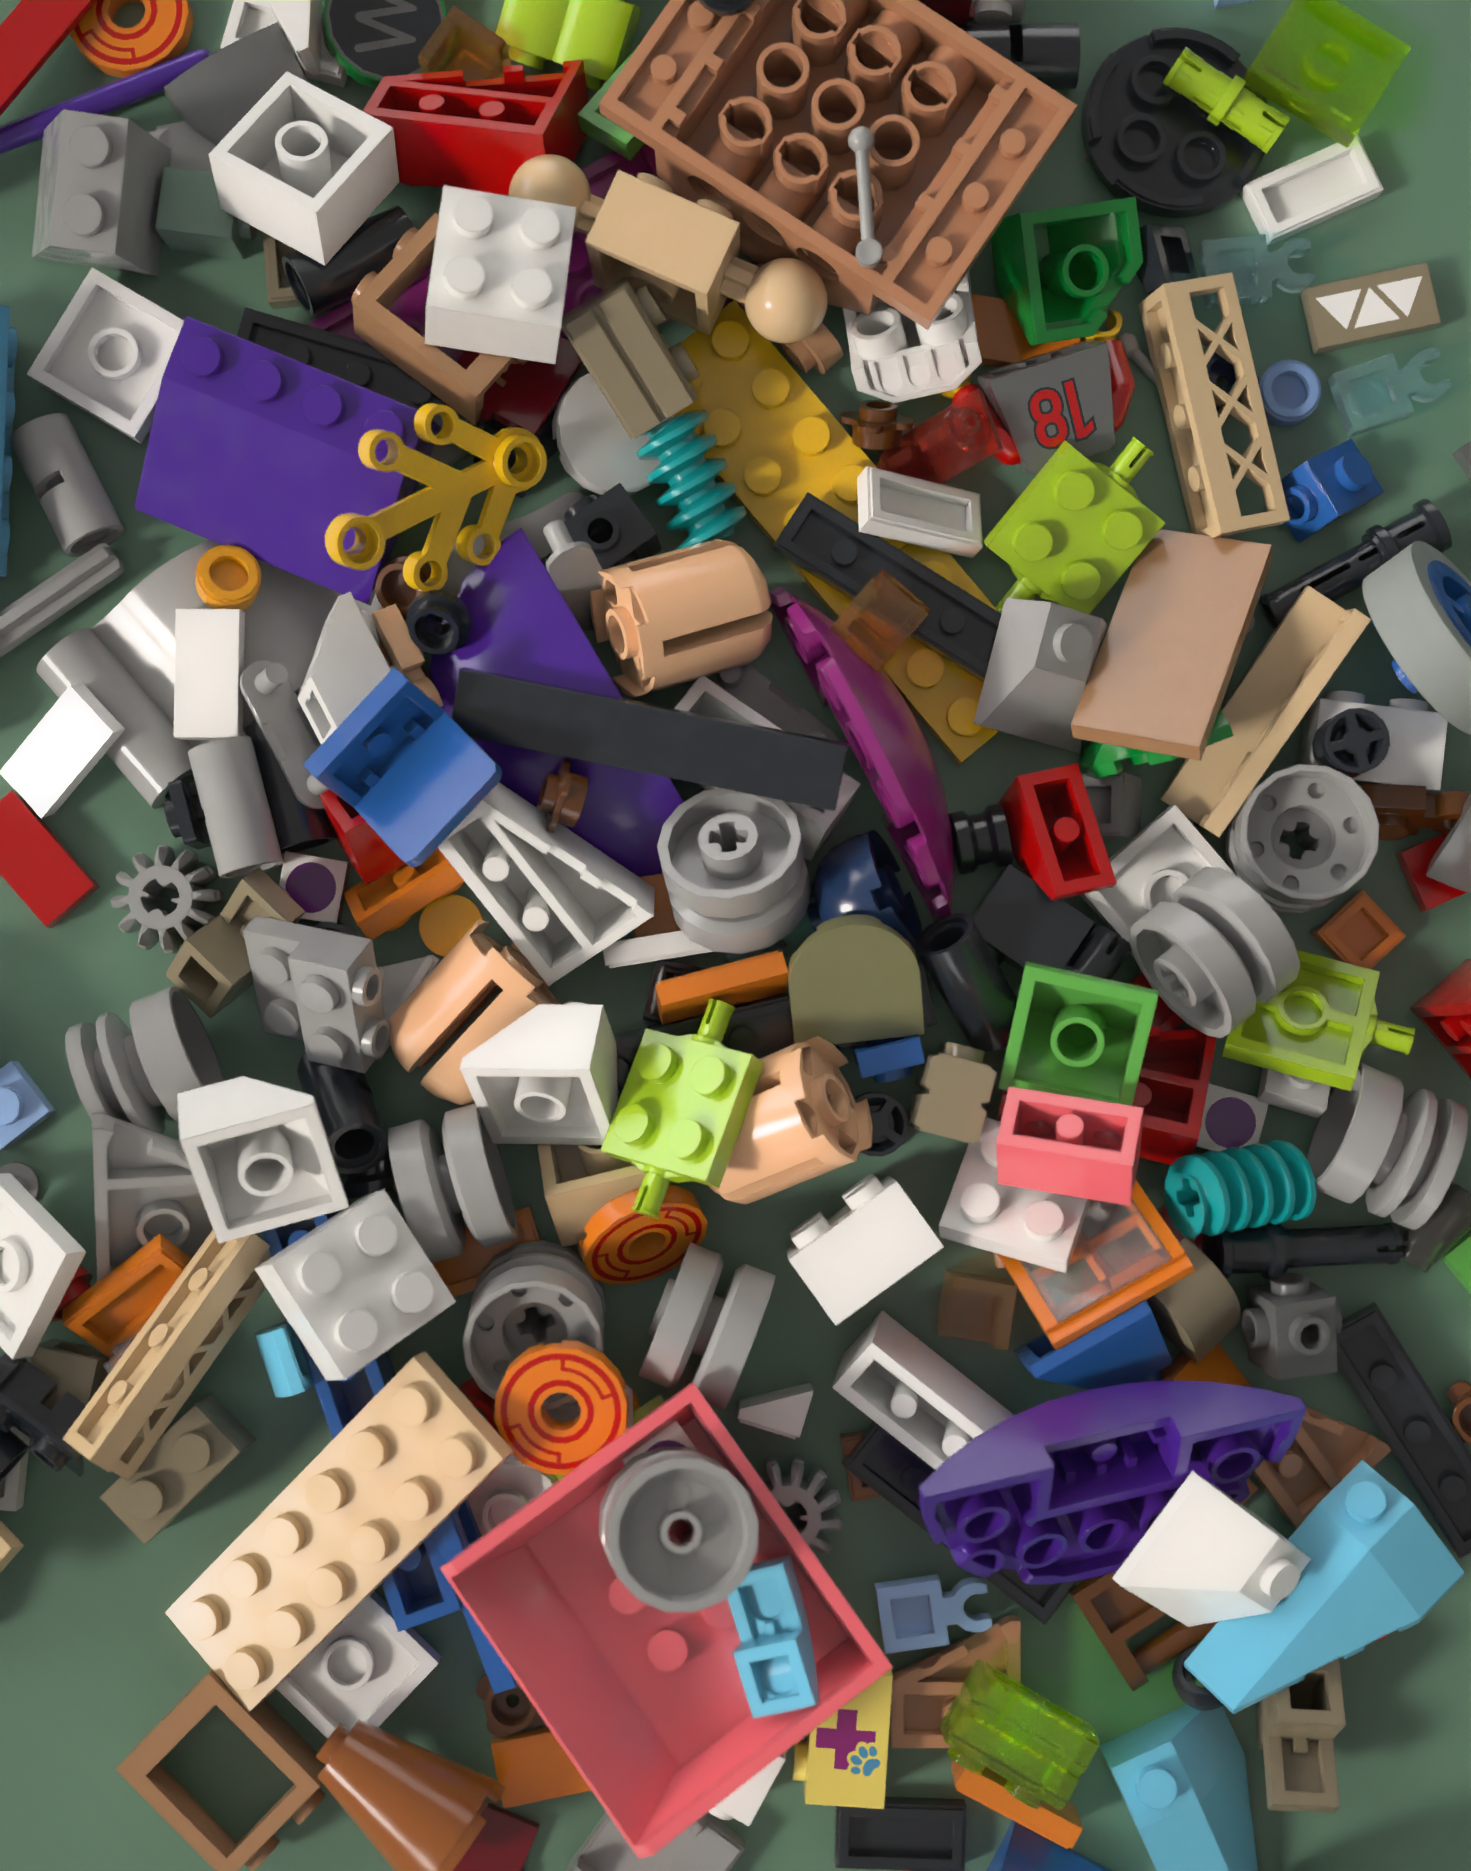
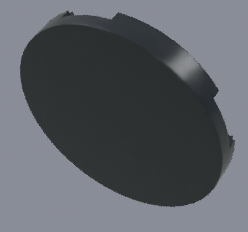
[1081,27,1268,218]

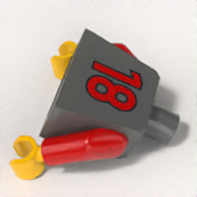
[940,310,1135,474]

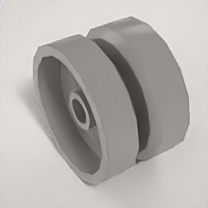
[657,788,811,954]
[1129,867,1300,1038]
[388,1103,519,1264]
[638,1242,776,1410]
[598,1447,758,1612]

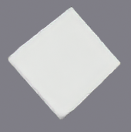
[269,0,322,78]
[737,1383,813,1439]

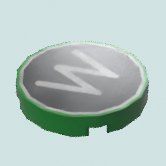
[321,0,449,88]

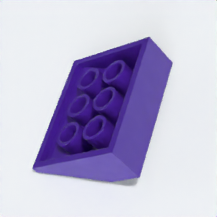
[134,316,441,606]

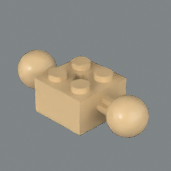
[508,154,828,344]

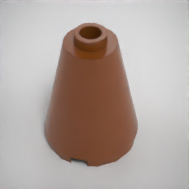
[315,1719,505,1871]

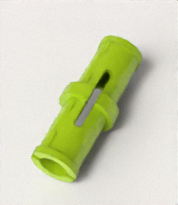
[1163,47,1291,154]

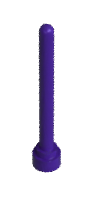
[0,49,212,155]

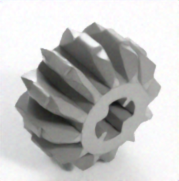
[110,845,224,954]
[759,1456,842,1555]

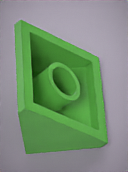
[998,962,1159,1106]

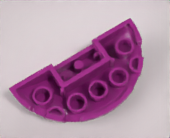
[769,587,954,922]

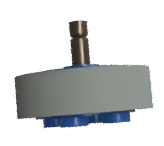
[1362,541,1471,735]

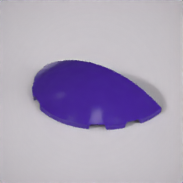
[429,528,683,877]
[919,1380,1306,1585]

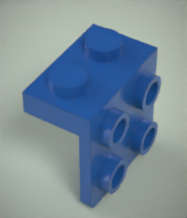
[303,667,502,867]

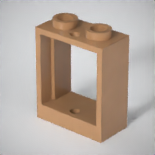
[351,213,528,425]
[116,1669,326,1871]

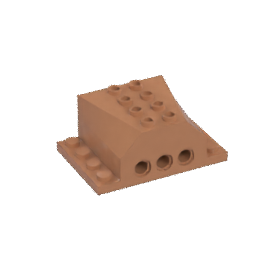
[599,0,1077,330]

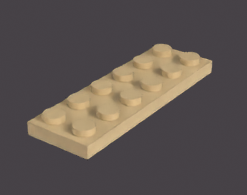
[165,1351,514,1712]

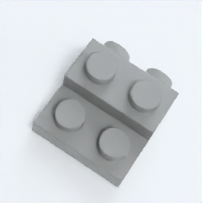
[243,915,391,1073]

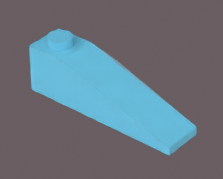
[1184,1460,1465,1714]
[1099,1705,1258,1871]

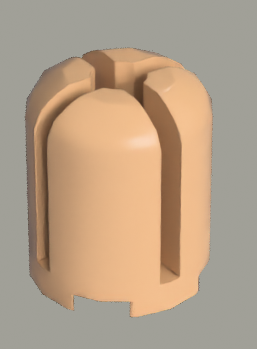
[590,539,773,698]
[389,919,572,1105]
[708,1036,873,1204]

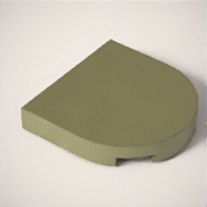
[788,914,925,1044]

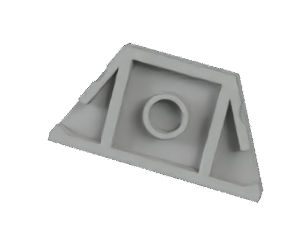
[92,1114,213,1282]

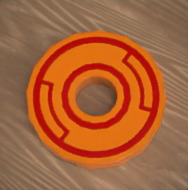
[70,0,194,78]
[578,1185,708,1285]
[494,1340,629,1475]

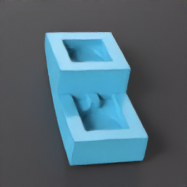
[254,1322,314,1398]
[727,1555,820,1719]

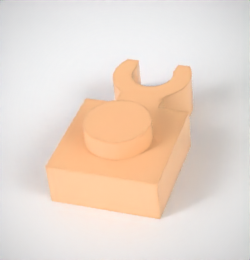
[371,604,443,707]

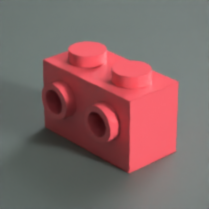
[996,1087,1143,1206]

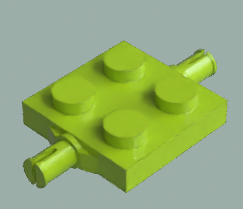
[983,436,1165,614]
[1222,950,1416,1092]
[600,998,765,1219]

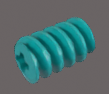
[636,410,747,550]
[1164,1140,1317,1239]

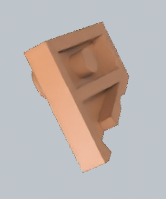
[1252,1390,1392,1529]
[889,1615,1021,1748]

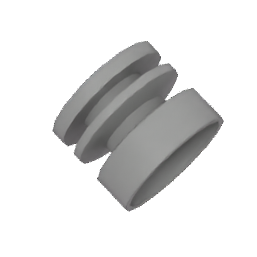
[1223,764,1379,914]
[65,986,224,1135]
[1305,1063,1469,1230]
[463,1240,606,1410]

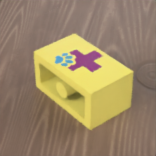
[792,1659,893,1809]

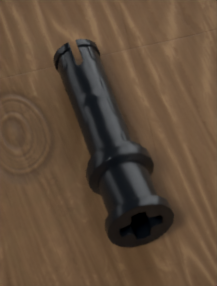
[1259,498,1452,630]
[1202,1222,1403,1280]

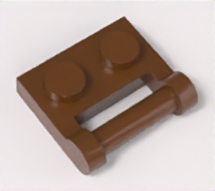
[1070,1571,1218,1692]

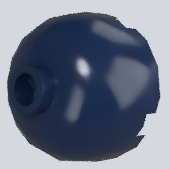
[807,830,922,949]

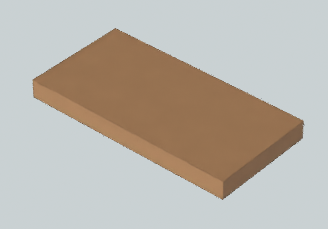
[1071,529,1273,761]

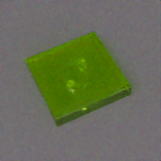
[1243,0,1411,148]

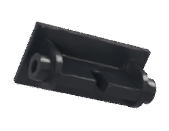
[0,1353,86,1477]

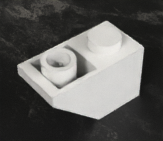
[298,592,394,744]

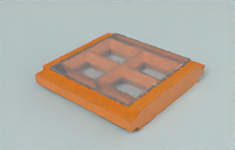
[997,1179,1195,1350]

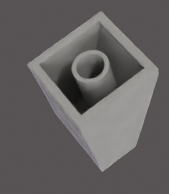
[32,109,171,277]

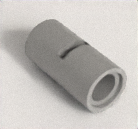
[9,413,124,557]
[188,736,284,879]

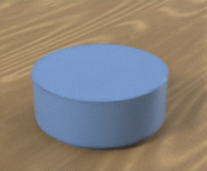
[1259,360,1321,427]

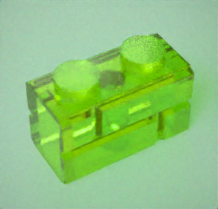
[940,1659,1100,1810]

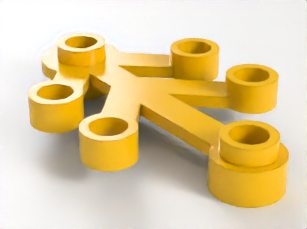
[325,403,547,592]

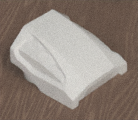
[843,271,982,403]

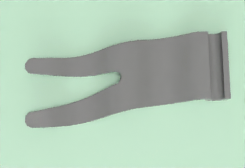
[36,419,586,809]

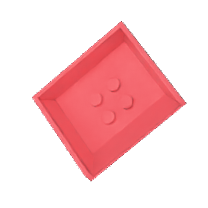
[440,1383,893,1858]

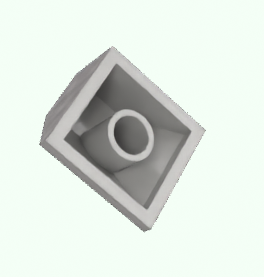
[973,598,1109,753]

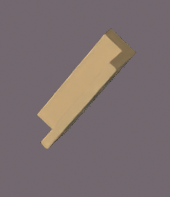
[1138,272,1290,539]
[1159,586,1371,837]
[63,1230,271,1482]

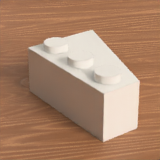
[438,782,655,986]

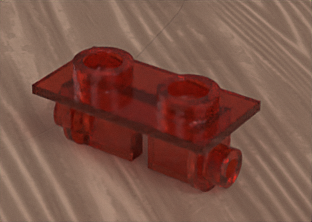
[876,388,1003,484]

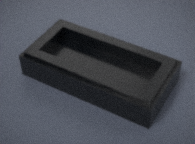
[834,1797,966,1871]

